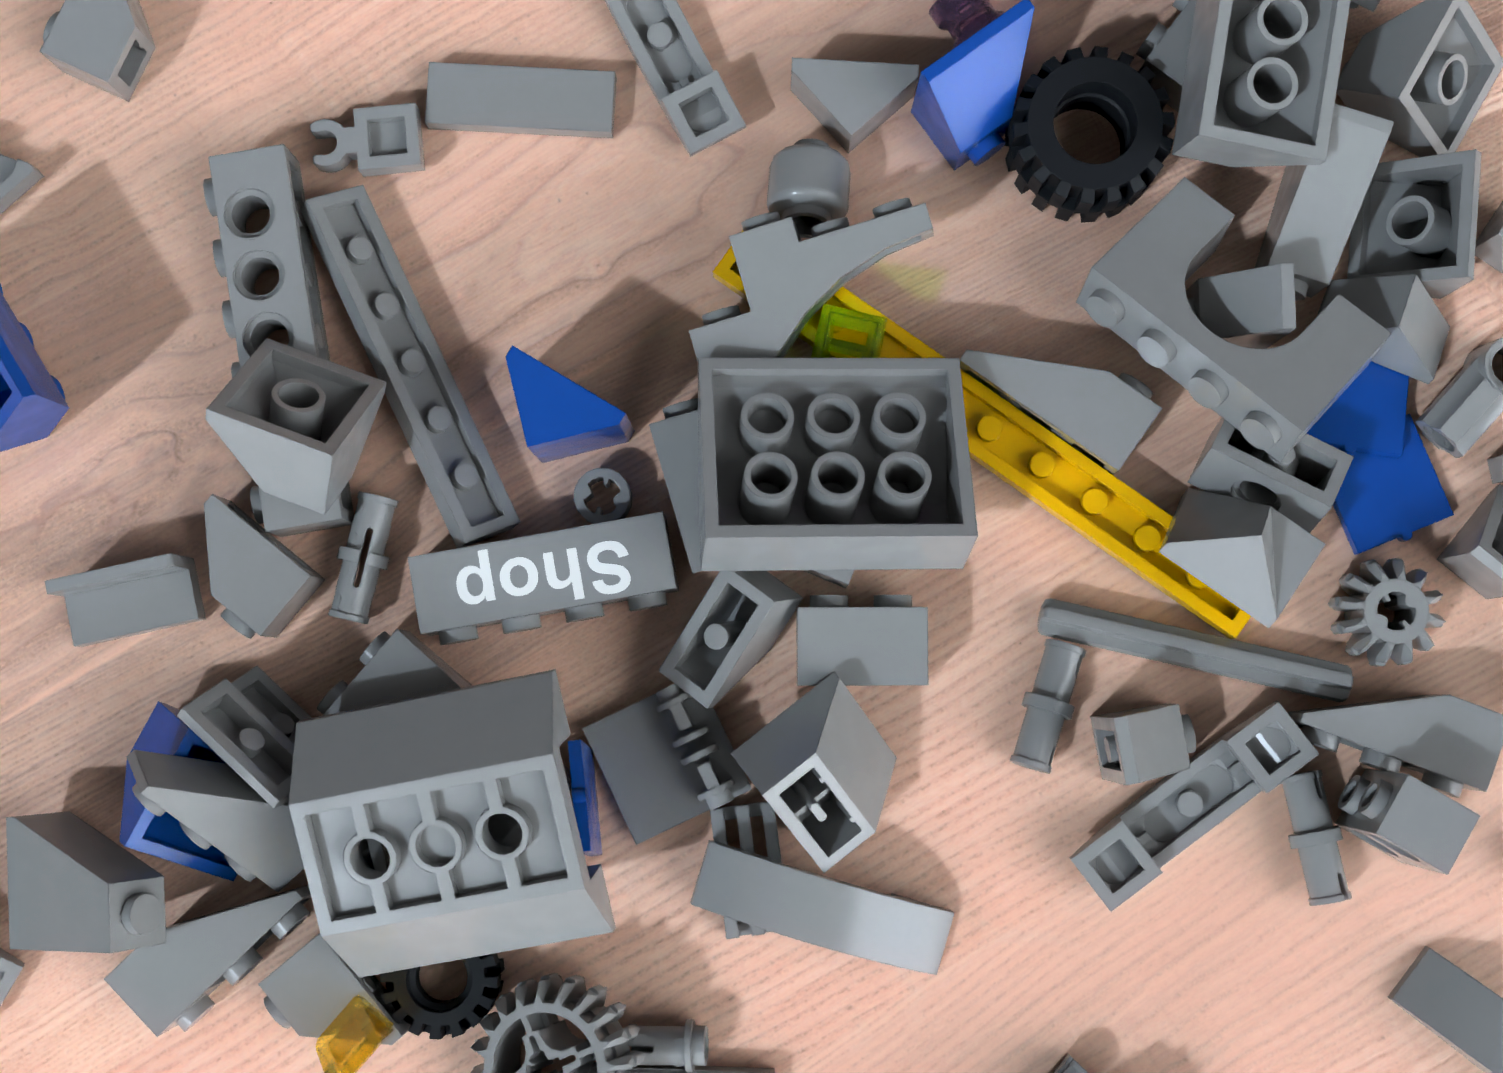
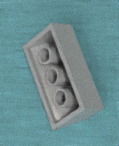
[1172,0,1351,168]

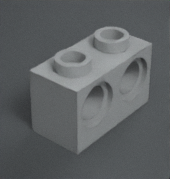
[1335,769,1480,875]

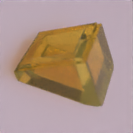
[316,995,394,1073]

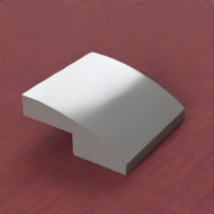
[177,666,312,808]

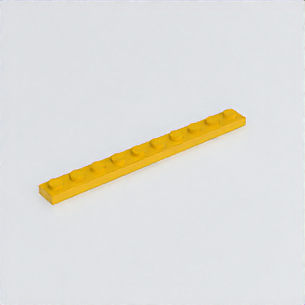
[713,230,1251,639]

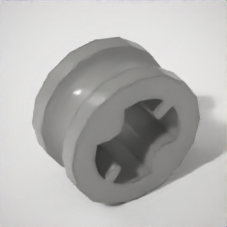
[574,468,632,524]

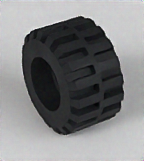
[1004,46,1175,223]

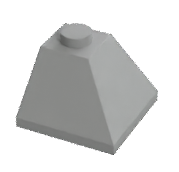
[1336,0,1503,157]
[205,338,387,515]

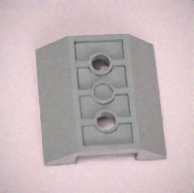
[288,669,616,978]

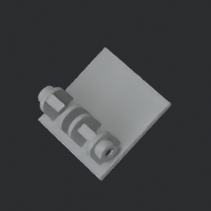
[582,684,752,845]

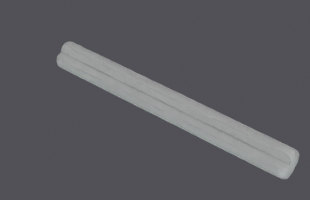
[1038,598,1354,702]

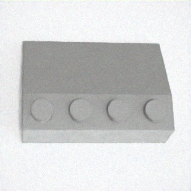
[698,358,978,571]

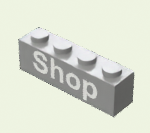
[408,511,679,645]

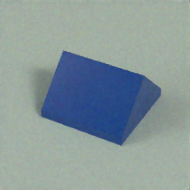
[505,345,635,463]

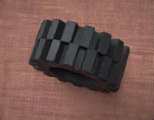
[380,953,505,1040]

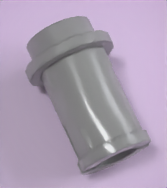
[628,1019,709,1072]

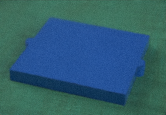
[1307,361,1409,459]
[1333,413,1454,555]
[568,739,602,856]

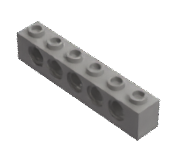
[203,144,354,537]

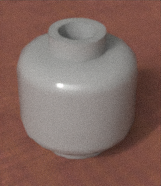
[767,139,851,238]

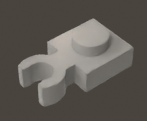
[310,103,425,177]

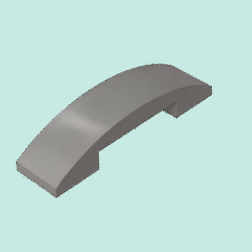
[605,0,746,157]
[1069,701,1319,911]
[690,840,954,975]

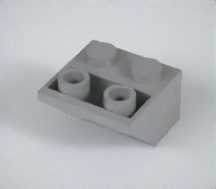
[730,672,897,873]

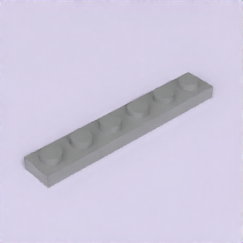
[300,185,520,548]

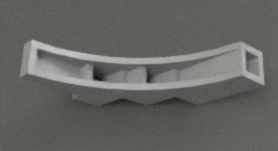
[649,198,934,574]

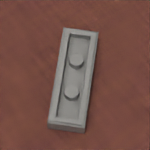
[425,62,617,139]

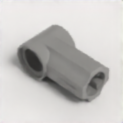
[1415,338,1503,458]

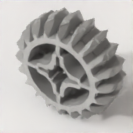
[470,973,646,1073]

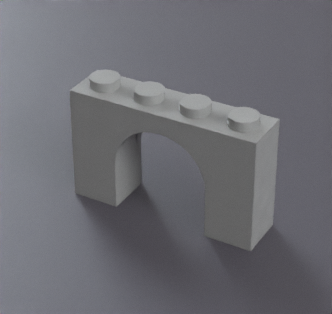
[1076,177,1392,463]

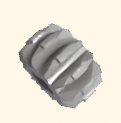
[1328,558,1446,666]

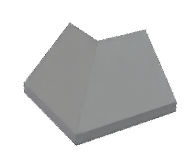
[1159,487,1326,628]

